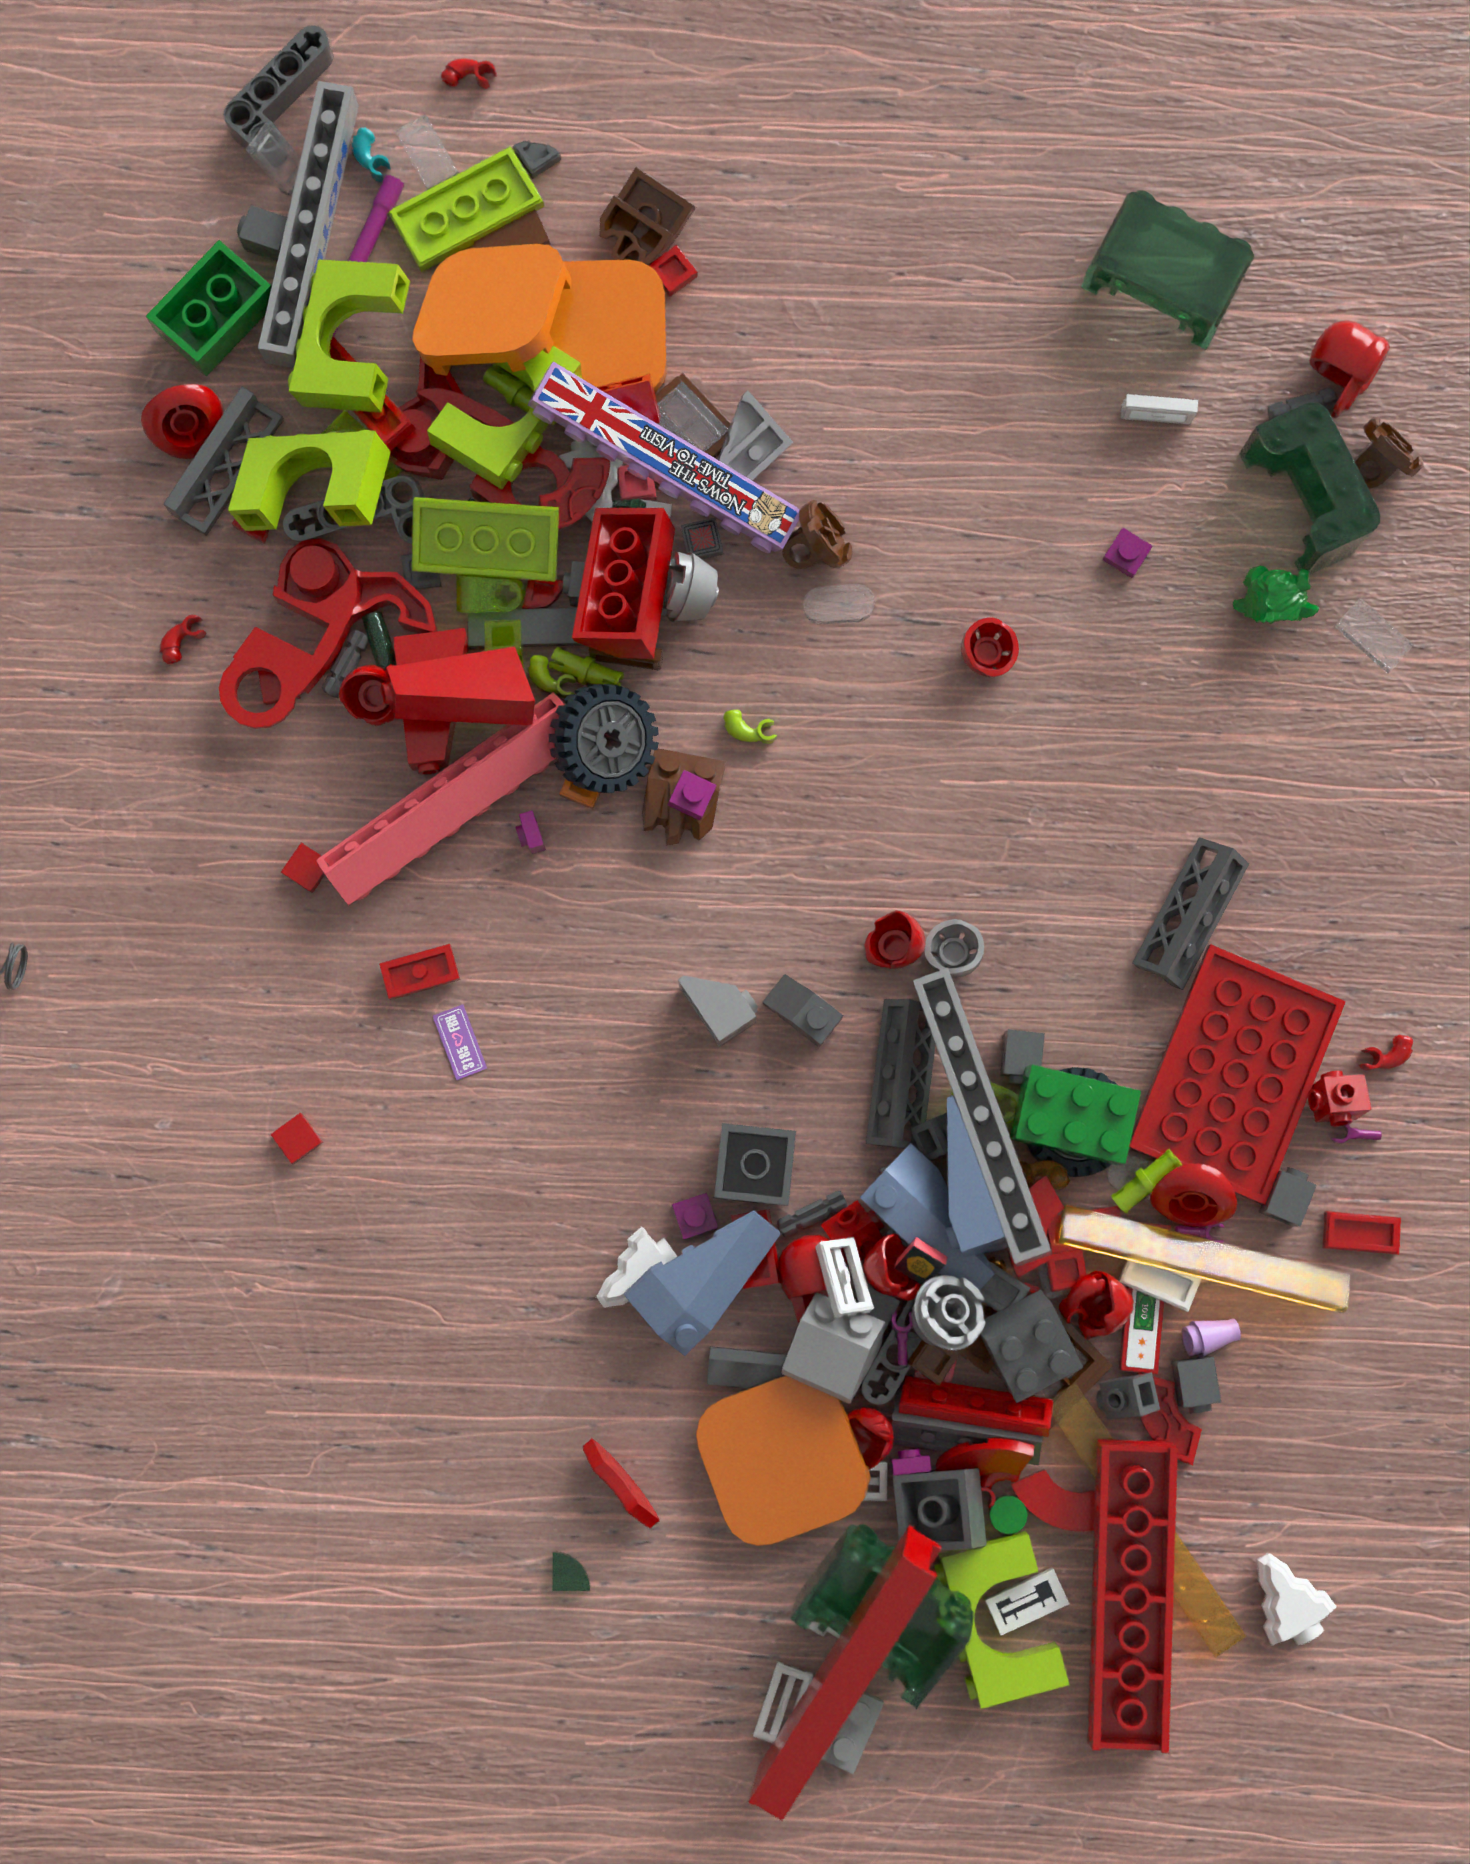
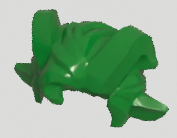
[1233,565,1319,624]

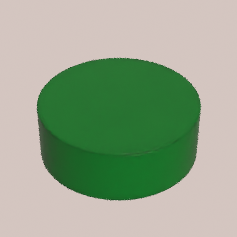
[989,1495,1027,1534]

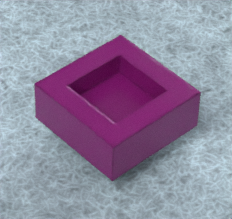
[1102,527,1153,579]
[667,770,717,820]
[515,810,546,855]
[672,1192,718,1240]
[890,1448,931,1475]

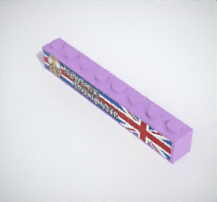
[528,362,800,553]

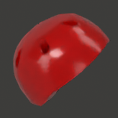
[961,617,1019,677]

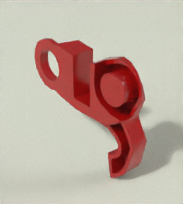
[389,357,570,505]
[219,539,438,729]

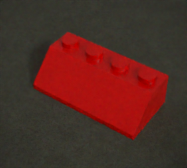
[572,508,676,659]

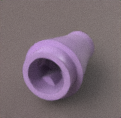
[1182,1319,1241,1358]

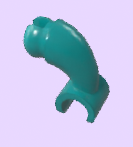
[352,127,391,182]

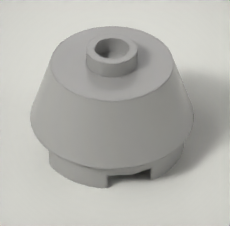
[661,551,719,622]
[911,1275,986,1350]

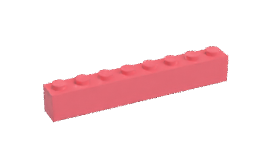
[316,692,565,906]

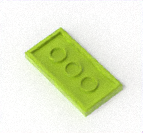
[388,146,545,272]
[412,497,559,581]

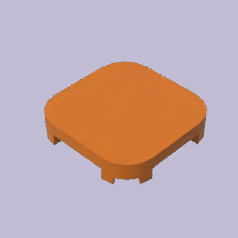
[412,244,572,375]
[549,260,667,393]
[696,1375,871,1546]

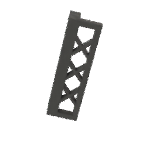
[164,386,284,536]
[1132,837,1249,990]
[866,999,936,1151]
[707,1346,856,1399]
[891,1385,1043,1466]

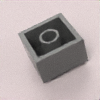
[714,1123,796,1206]
[979,1289,1083,1403]
[893,1468,987,1551]

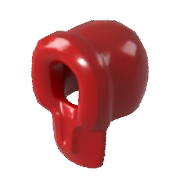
[1309,320,1390,419]
[778,1235,845,1323]

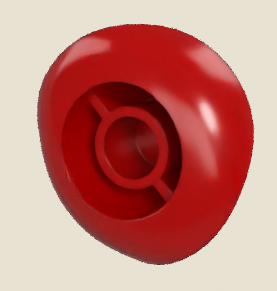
[141,384,224,459]
[1150,1164,1237,1227]

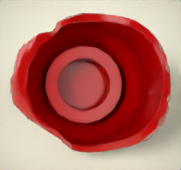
[339,665,395,726]
[864,910,926,969]
[863,1233,922,1301]
[1078,1270,1134,1339]
[847,1407,894,1470]

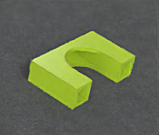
[288,259,410,412]
[427,346,583,490]
[228,430,390,531]
[934,1530,1069,1709]

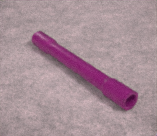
[333,175,404,336]

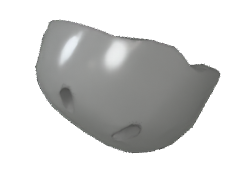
[924,919,984,978]

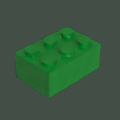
[146,240,272,377]
[1010,1064,1141,1165]

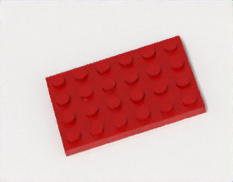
[1129,944,1346,1205]

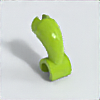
[528,655,576,699]
[723,709,777,744]

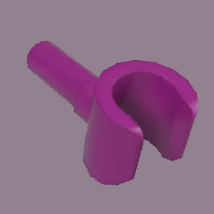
[1330,1124,1382,1144]
[1175,1223,1224,1245]
[891,1312,913,1365]

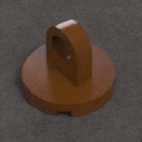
[1352,417,1424,488]
[782,500,852,569]

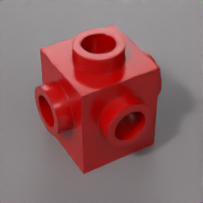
[1308,1071,1372,1127]
[821,1200,884,1267]

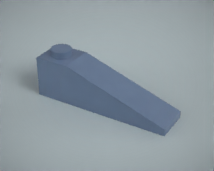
[946,1095,1008,1257]
[860,1143,995,1290]
[624,1211,780,1356]

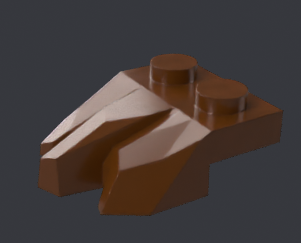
[599,167,696,265]
[642,748,726,846]

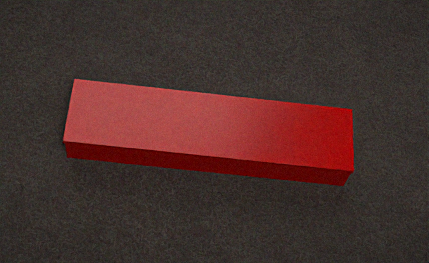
[1088,1439,1178,1753]
[748,1525,942,1821]

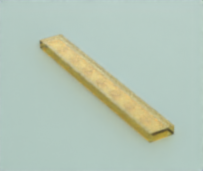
[1059,1204,1350,1313]
[1049,1383,1247,1658]

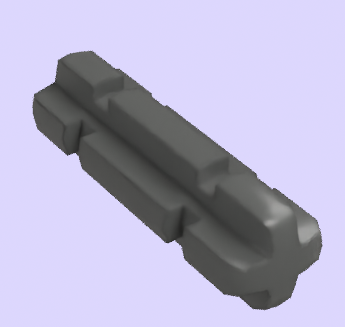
[1268,388,1338,425]
[322,630,370,698]
[777,1191,847,1237]

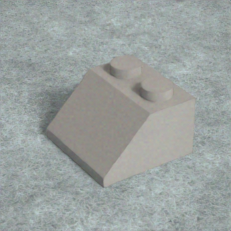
[678,975,758,1047]
[781,1292,885,1404]

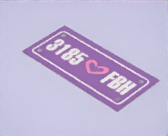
[433,1004,487,1080]

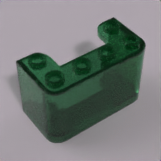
[1081,190,1255,350]
[1239,402,1381,575]
[790,1524,974,1709]

